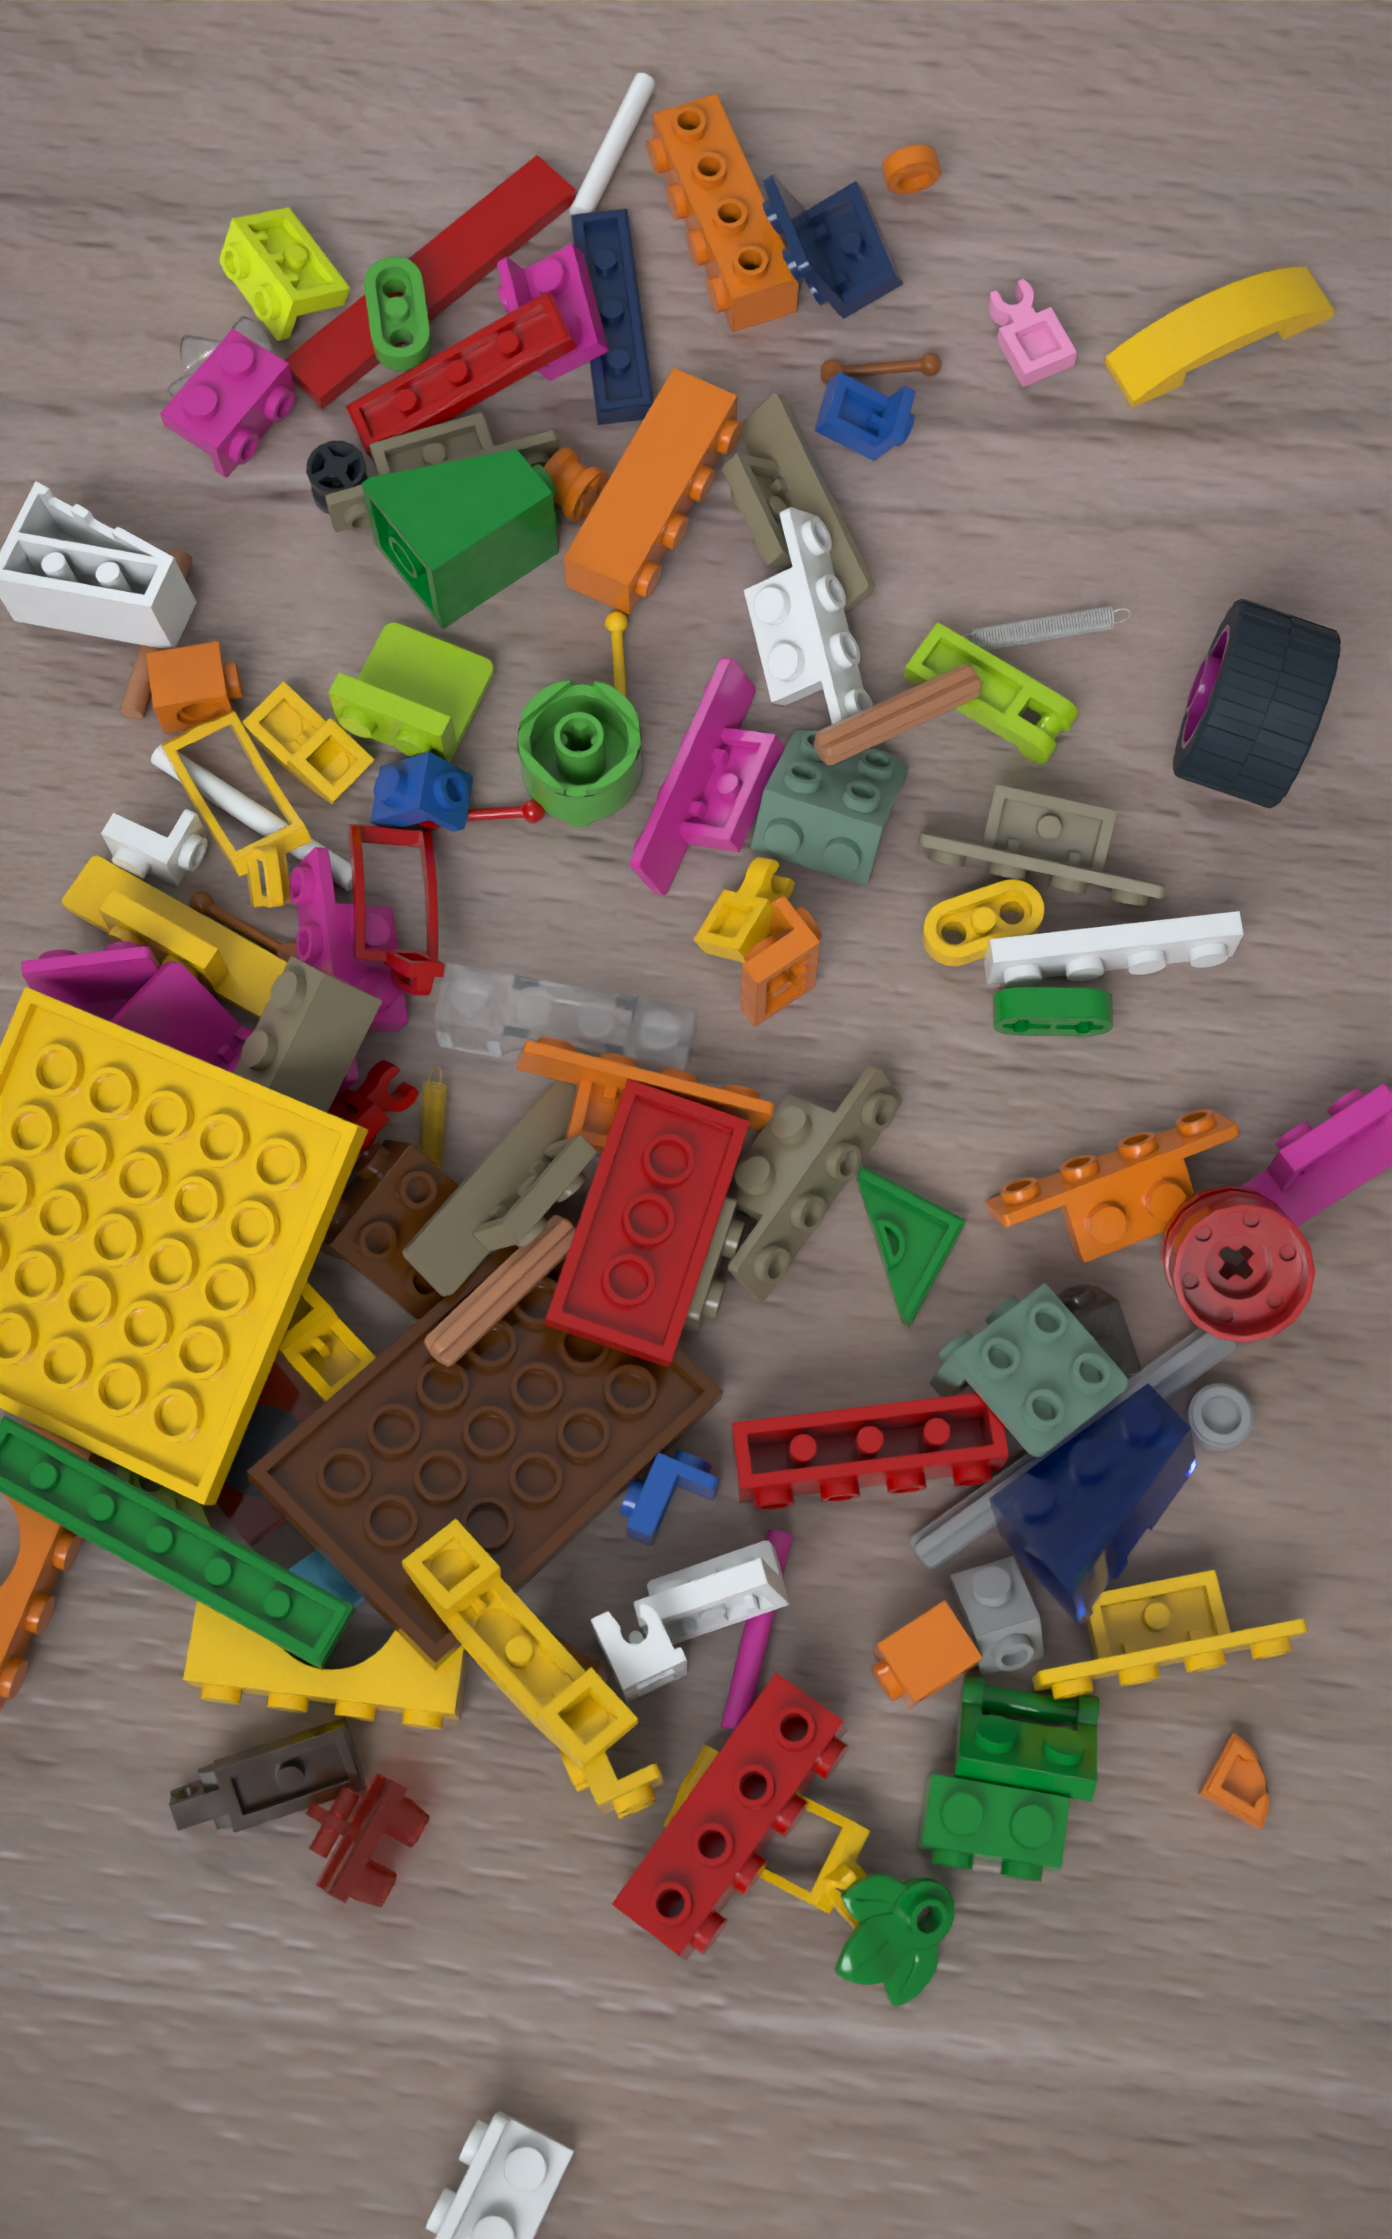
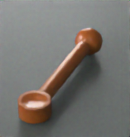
[820,353,942,385]
[189,891,299,962]

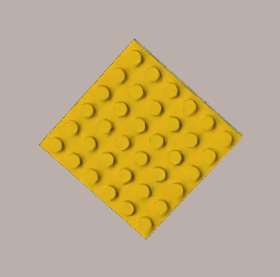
[0,987,368,1505]

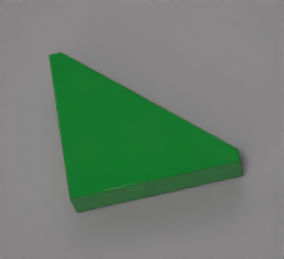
[856,1165,967,1327]

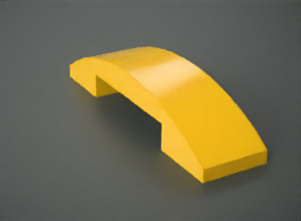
[1104,266,1335,408]
[402,1519,638,1769]

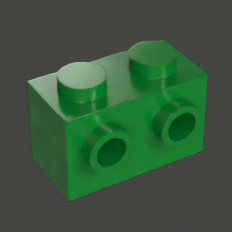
[916,1774,1070,1882]

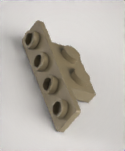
[721,393,875,615]
[325,412,559,532]
[918,784,1166,907]
[726,1065,902,1302]
[402,1079,597,1296]

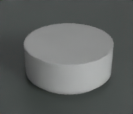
[1185,1383,1254,1452]

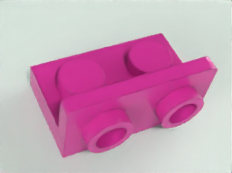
[497,243,609,382]

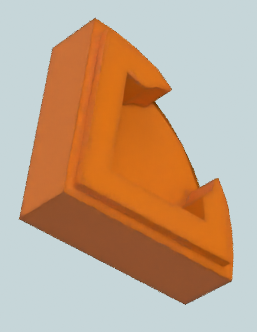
[1198,1733,1270,1830]

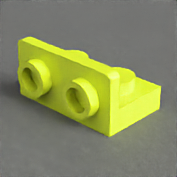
[219,207,350,341]

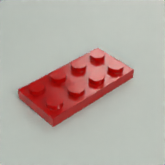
[543,1079,750,1367]

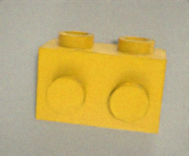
[557,1748,664,1819]

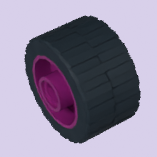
[1173,599,1341,809]

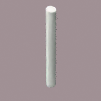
[151,743,352,891]

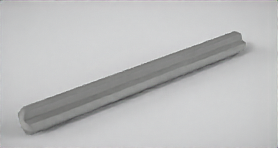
[909,1328,1237,1570]

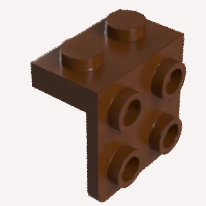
[320,1139,459,1320]

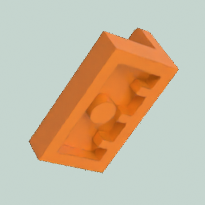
[740,895,822,1027]

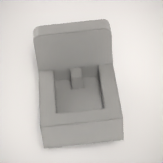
[950,1556,1044,1675]

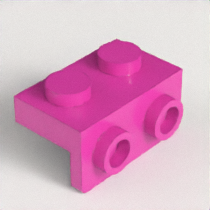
[160,328,296,478]

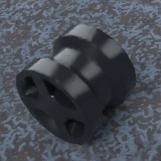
[306,441,369,514]

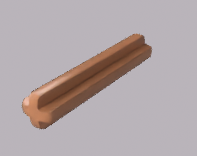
[813,664,982,765]
[424,1215,576,1367]

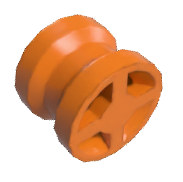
[544,446,608,523]

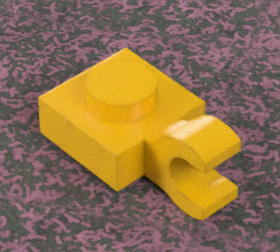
[693,856,795,963]

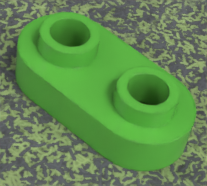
[364,257,432,371]

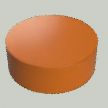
[881,144,941,195]

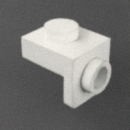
[101,809,208,888]

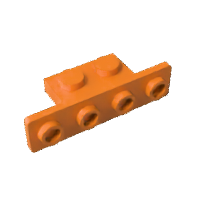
[516,1037,775,1154]
[985,1109,1240,1263]

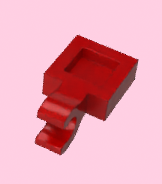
[328,1060,419,1156]

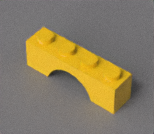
[183,1601,470,1730]

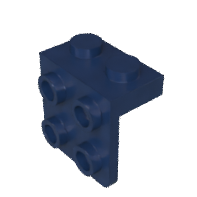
[762,174,904,319]

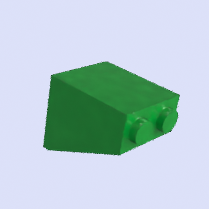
[361,449,560,629]

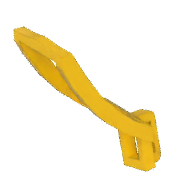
[161,710,312,908]
[663,1745,870,1929]

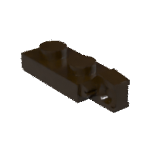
[169,1717,366,1833]

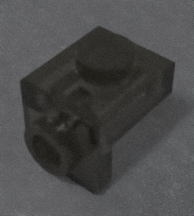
[1056,1284,1142,1377]

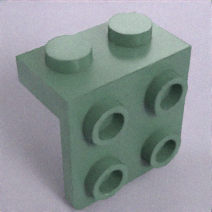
[750,729,909,887]
[929,1283,1128,1457]

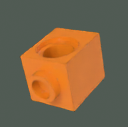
[146,641,243,734]
[871,1600,983,1709]

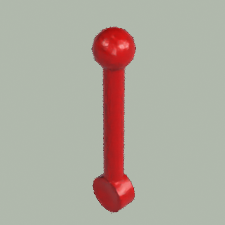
[419,799,545,831]

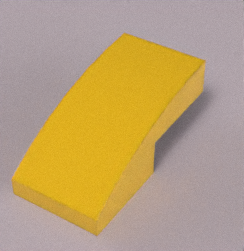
[242,681,375,805]

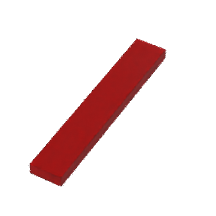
[284,155,576,409]

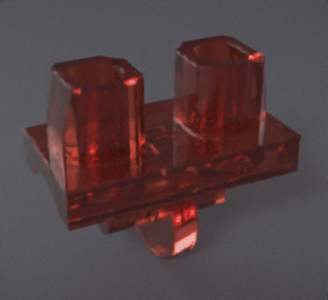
[305,1773,430,1907]

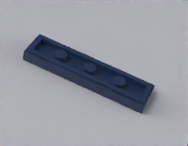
[571,209,654,425]

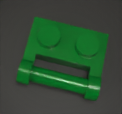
[954,1674,1100,1802]

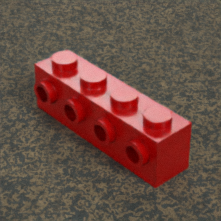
[731,1393,1009,1510]
[612,1673,849,1960]

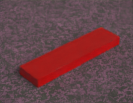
[346,291,578,460]

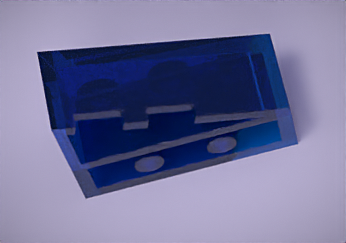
[989,1383,1197,1629]

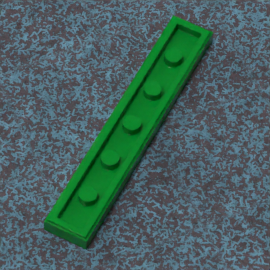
[0,1415,356,1670]

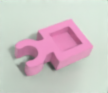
[988,279,1077,387]

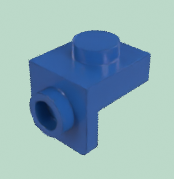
[814,372,915,461]
[370,752,473,832]
[620,1451,720,1547]

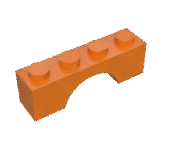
[0,1421,107,1711]

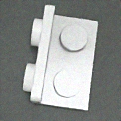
[633,1541,790,1645]
[426,2111,575,2239]

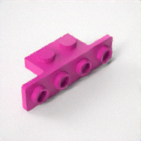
[630,657,785,895]
[289,847,408,1100]
[1240,1084,1392,1228]

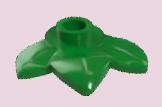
[835,1873,955,2006]

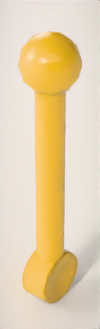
[604,611,628,698]

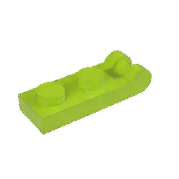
[903,622,1079,764]

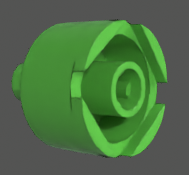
[517,680,643,827]

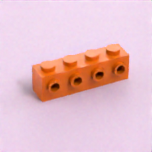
[646,93,799,333]
[564,368,742,615]

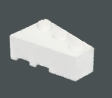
[0,481,197,649]

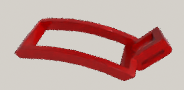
[348,824,445,996]

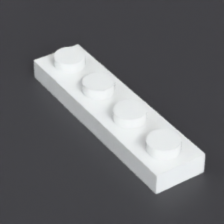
[984,911,1244,988]

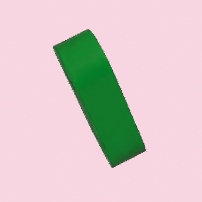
[993,987,1113,1037]

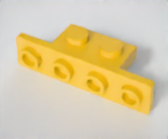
[62,855,288,1020]
[1032,1570,1308,1700]

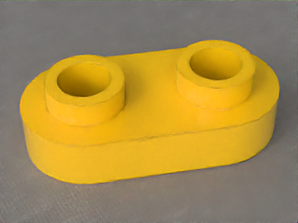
[922,879,1044,966]

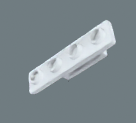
[744,507,873,725]

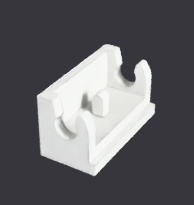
[591,1603,687,1704]

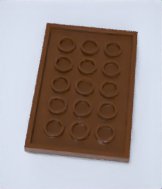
[247,1245,724,1670]

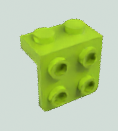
[328,622,494,763]

